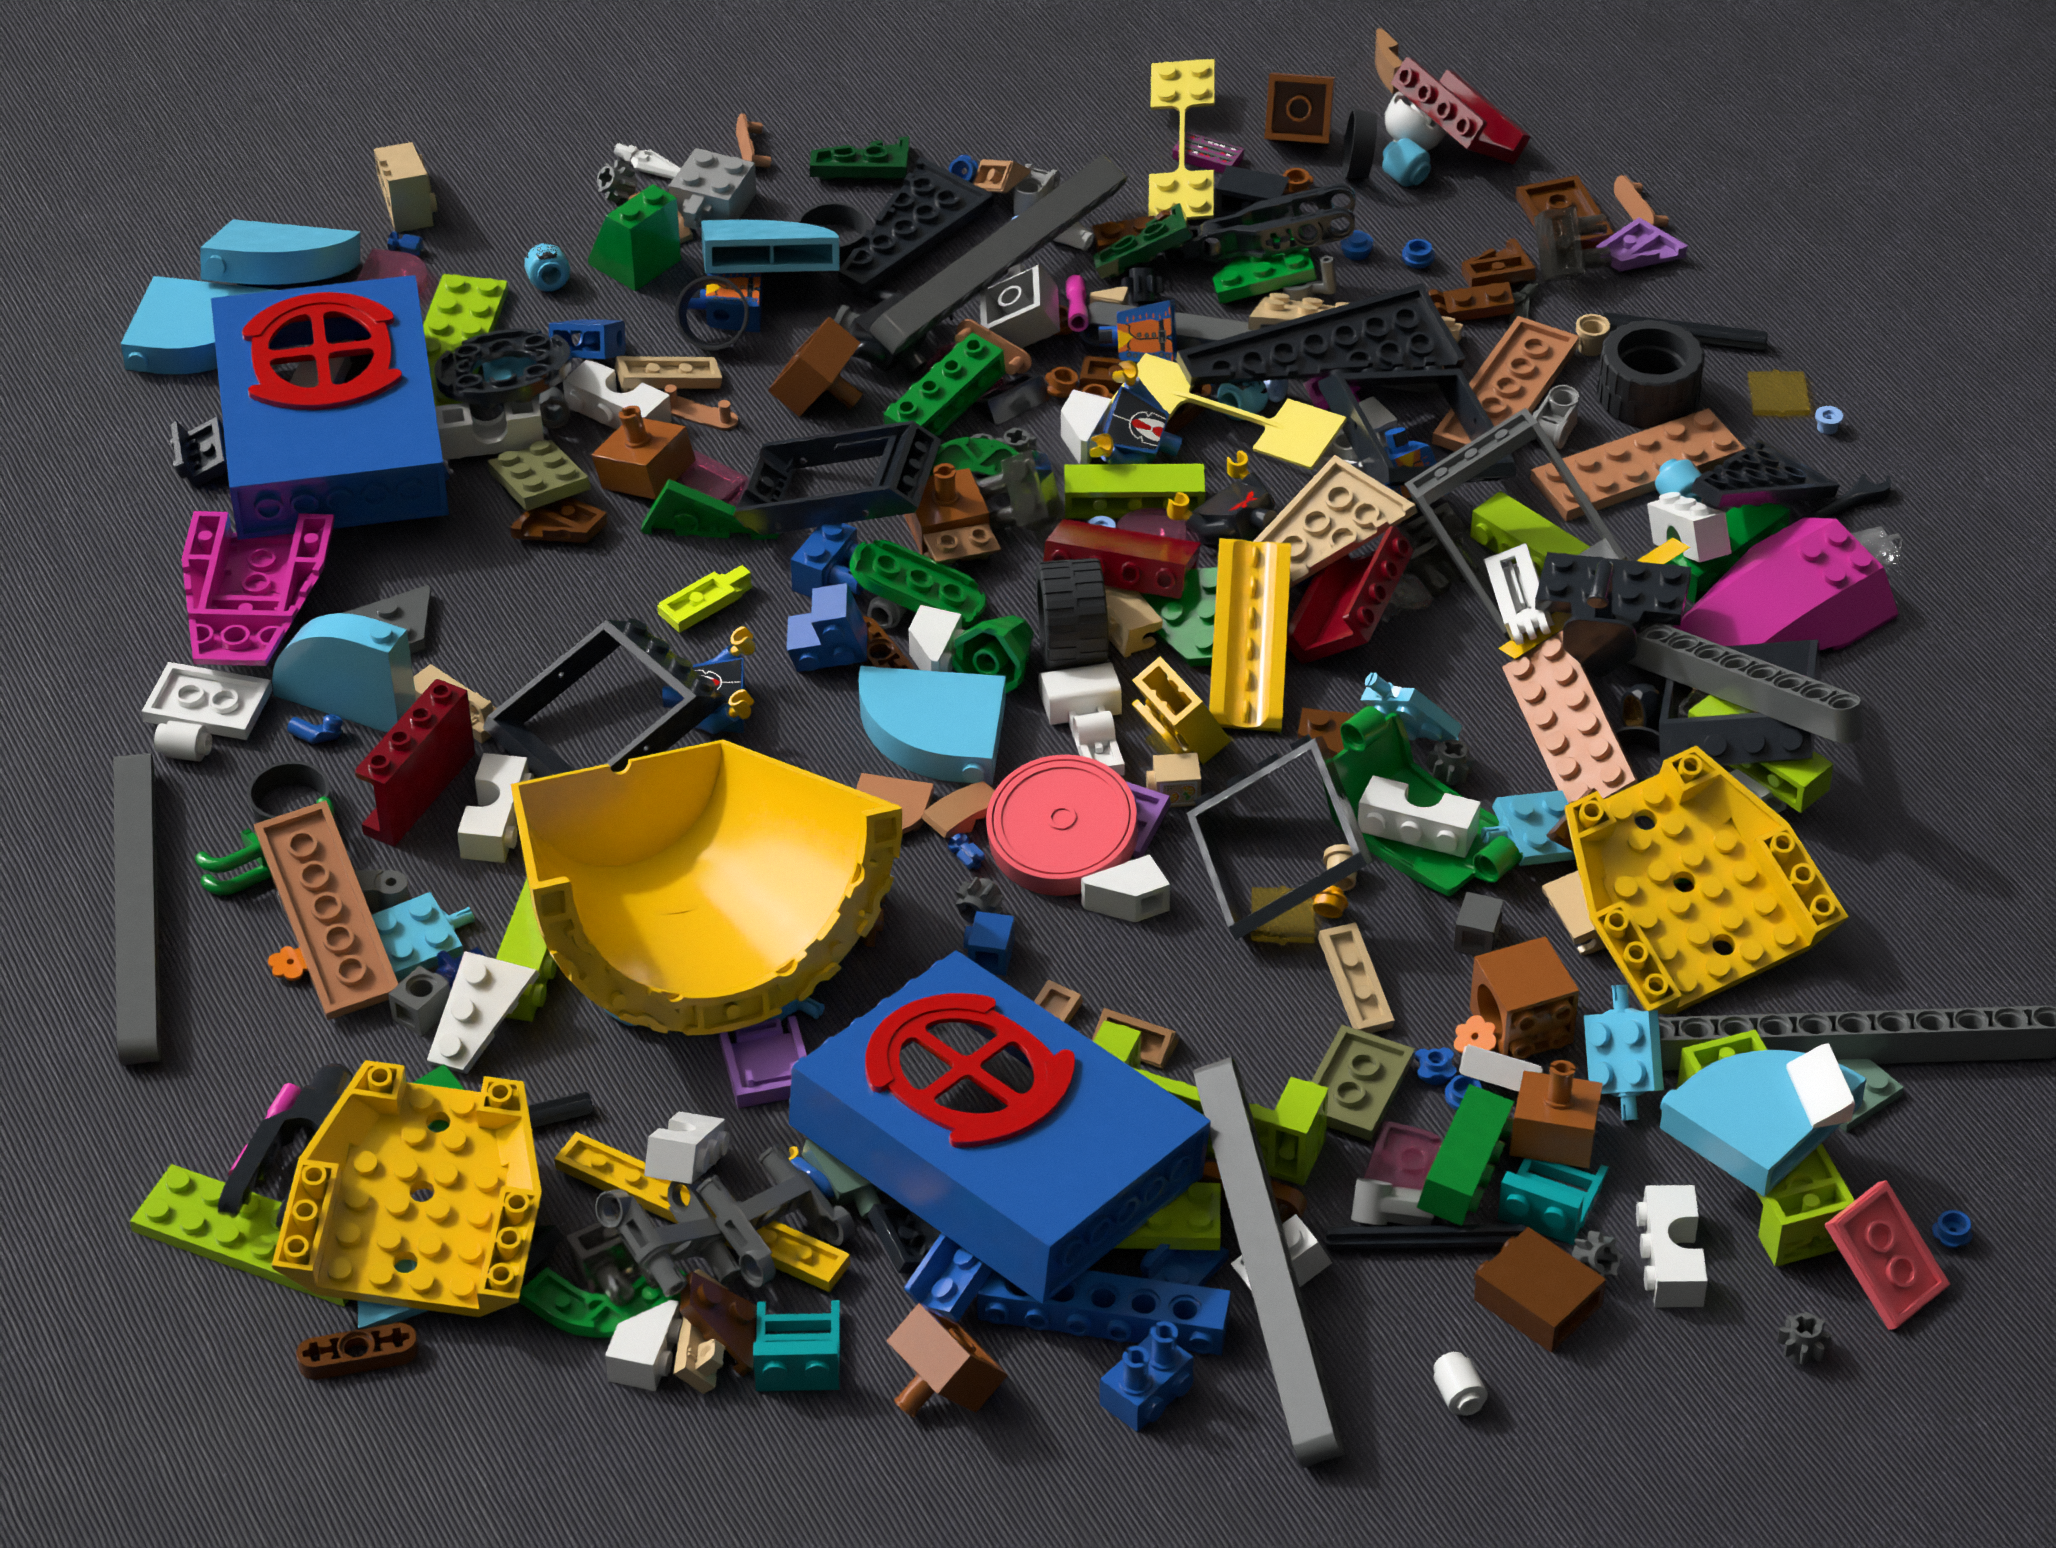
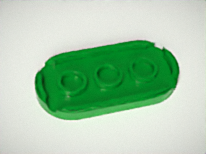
[849,540,987,627]

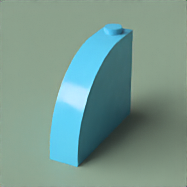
[200,219,360,284]
[701,220,840,273]
[121,276,277,374]
[272,613,416,733]
[859,666,1006,785]
[1660,1050,1867,1196]

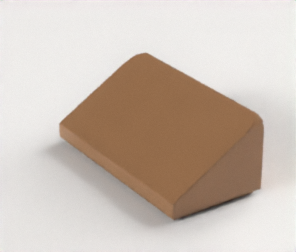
[973,159,1031,193]
[1092,1008,1180,1069]

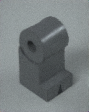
[354,869,409,913]

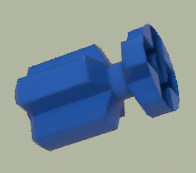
[388,231,423,256]
[948,833,986,870]

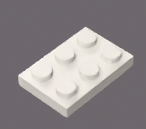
[142,662,272,740]

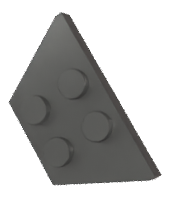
[299,585,432,654]

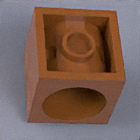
[1470,936,1579,1059]

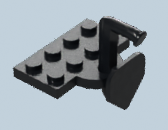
[1535,552,1691,677]

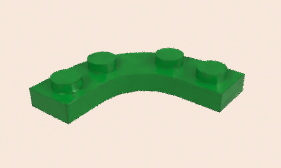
[929,437,1050,512]
[519,1267,688,1338]

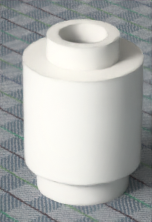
[154,721,212,762]
[1434,1352,1488,1415]

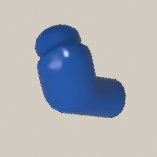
[287,714,343,744]

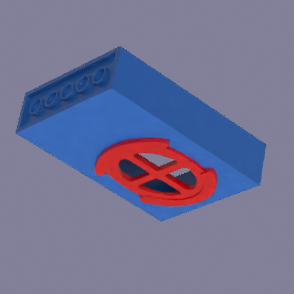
[211,275,449,540]
[789,950,1211,1304]

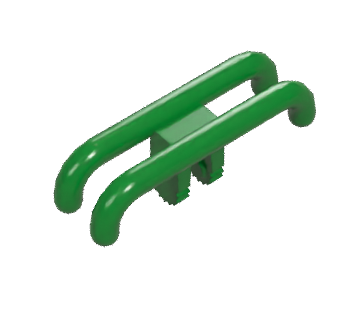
[195,796,340,896]

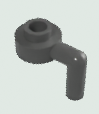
[1282,256,1337,301]

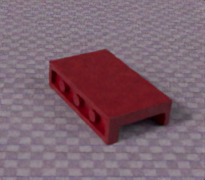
[1391,57,1531,164]
[1043,519,1201,599]
[1286,526,1414,665]
[355,679,475,847]

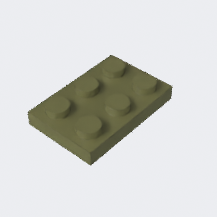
[487,440,591,511]
[1311,1025,1415,1141]

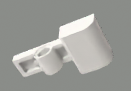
[1038,662,1125,775]

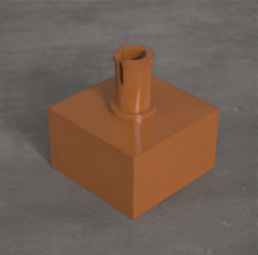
[1264,73,1335,143]
[768,316,863,416]
[591,405,696,499]
[904,463,990,556]
[1509,1060,1603,1168]
[887,1303,1008,1418]

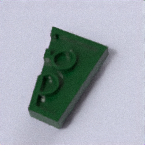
[809,136,910,181]
[1093,203,1192,279]

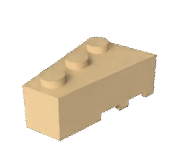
[374,142,437,232]

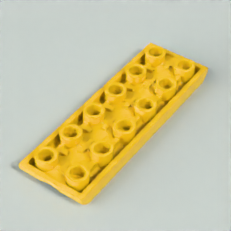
[1209,538,1291,732]

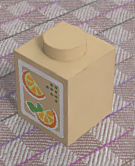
[1146,753,1201,807]

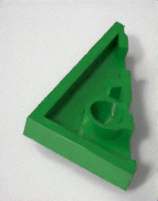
[641,479,779,540]

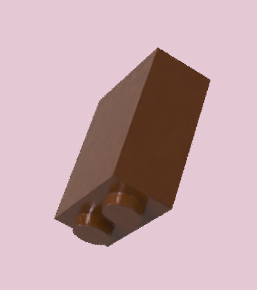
[1474,1227,1606,1353]

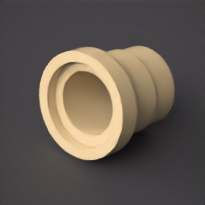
[1576,314,1610,356]
[1323,844,1357,891]

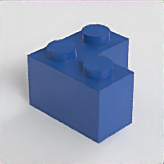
[787,583,868,672]

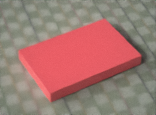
[1824,1180,1950,1330]

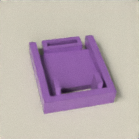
[719,1016,807,1108]

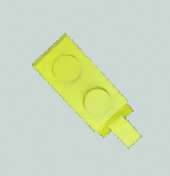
[657,565,752,633]

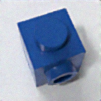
[963,911,1015,976]

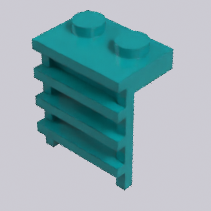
[1498,1158,1609,1245]
[753,1300,840,1391]

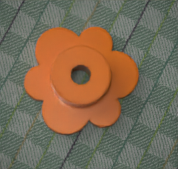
[268,946,308,981]
[1454,1015,1497,1053]

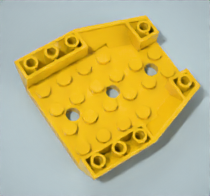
[1564,746,1849,1014]
[272,1060,542,1317]

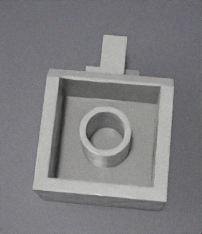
[669,148,757,229]
[980,263,1060,349]

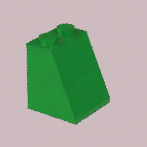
[588,184,681,292]

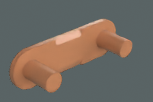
[736,114,771,168]
[1614,175,1669,227]
[955,319,1032,375]
[665,385,738,430]

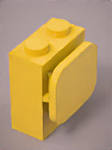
[1132,656,1231,765]

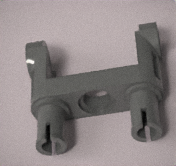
[696,1144,855,1287]
[595,1179,742,1297]

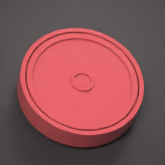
[986,755,1138,896]

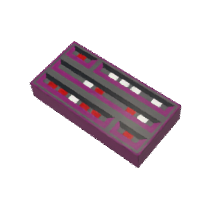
[1172,132,1244,173]

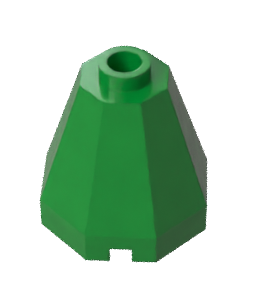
[952,615,1034,693]

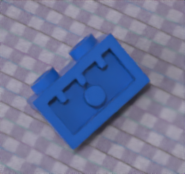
[904,1233,993,1322]
[1140,1244,1229,1287]

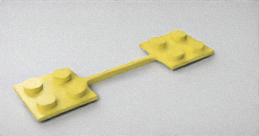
[1148,59,1215,220]
[1112,353,1347,470]

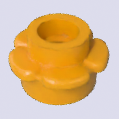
[1312,885,1349,918]

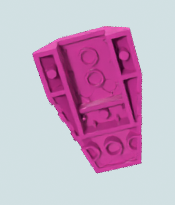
[182,511,335,666]
[1673,517,1898,650]

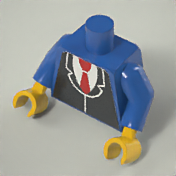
[1089,360,1183,464]
[663,627,756,734]

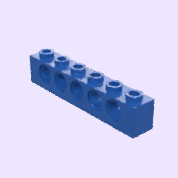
[977,1269,1231,1355]

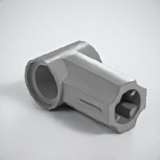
[1351,1178,1434,1225]

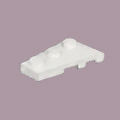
[427,951,540,1074]

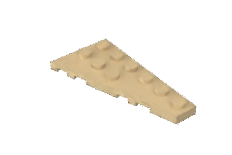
[1248,293,1463,344]
[1253,455,1417,589]

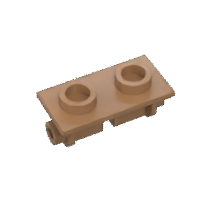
[923,523,1001,565]

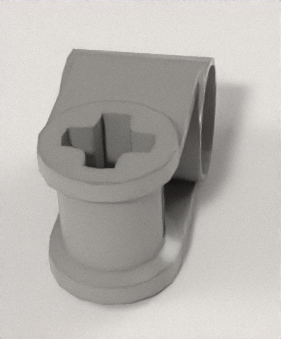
[1014,163,1060,216]
[1533,385,1579,449]

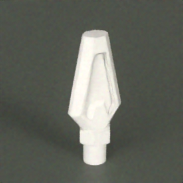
[614,143,681,179]

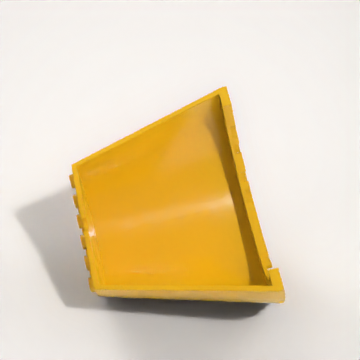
[511,740,902,1035]

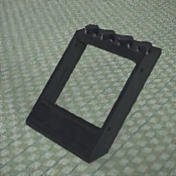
[732,420,941,535]

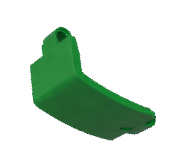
[1321,706,1523,896]

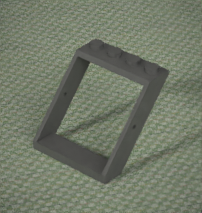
[1405,408,1628,639]

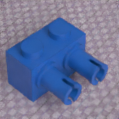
[790,523,865,598]
[1100,1321,1194,1432]

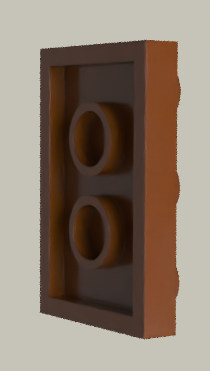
[1516,175,1614,256]

